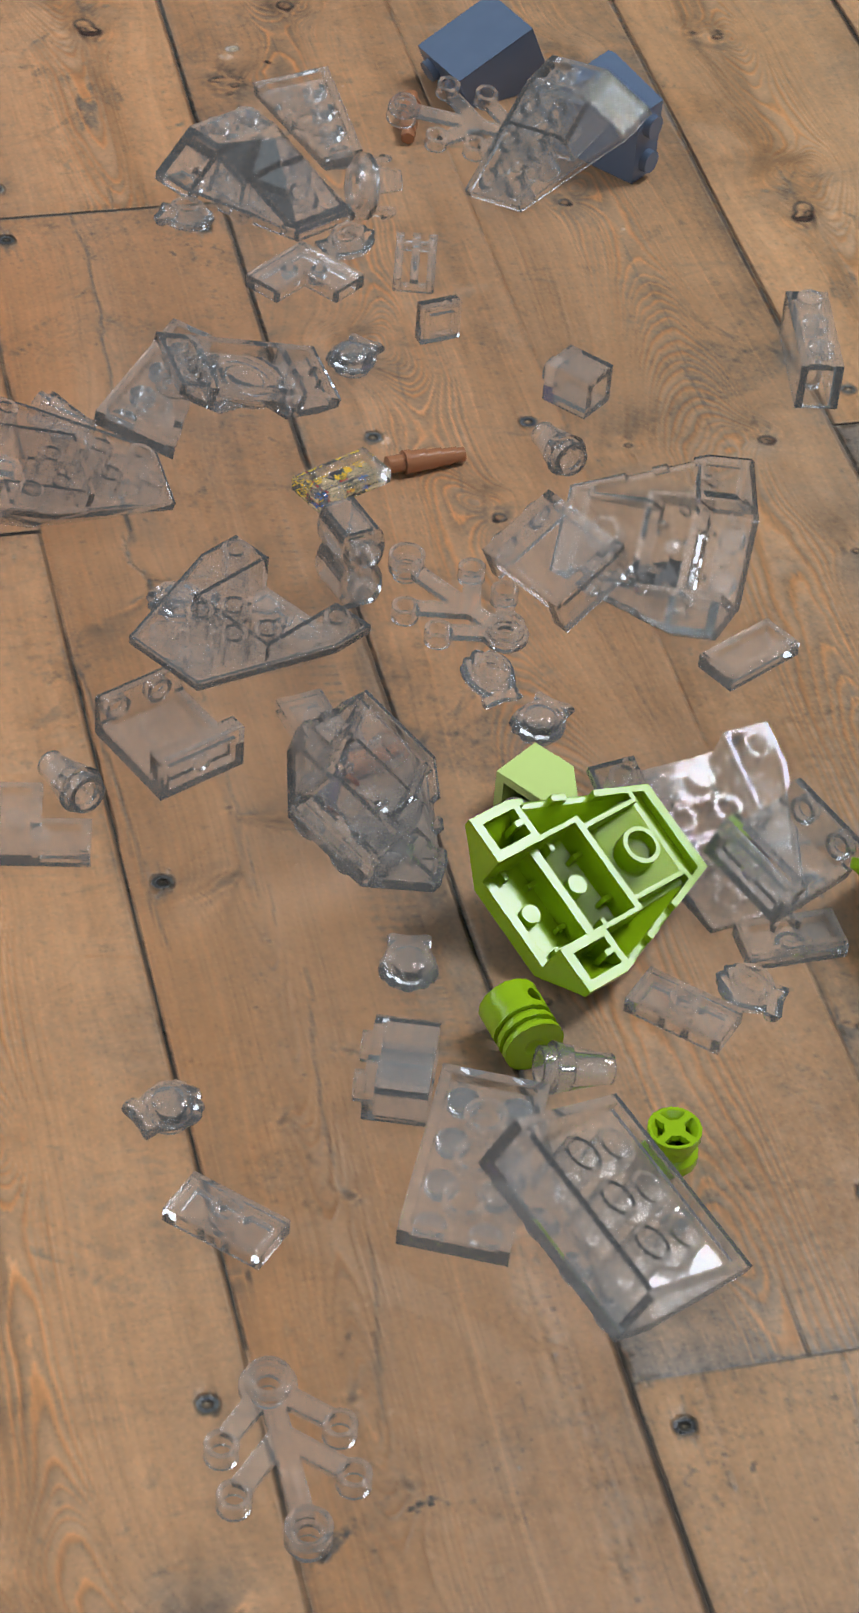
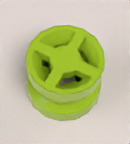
[643,1107,703,1178]

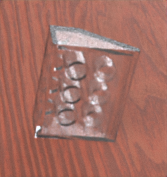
[478,1093,753,1343]

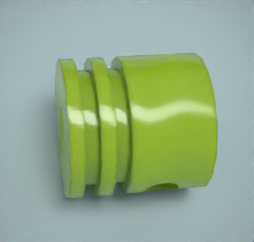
[478,978,564,1070]

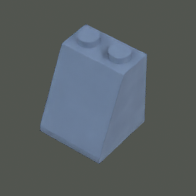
[418,0,553,109]
[556,50,663,184]

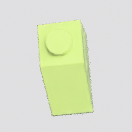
[493,742,578,807]

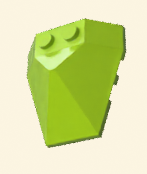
[465,784,708,997]

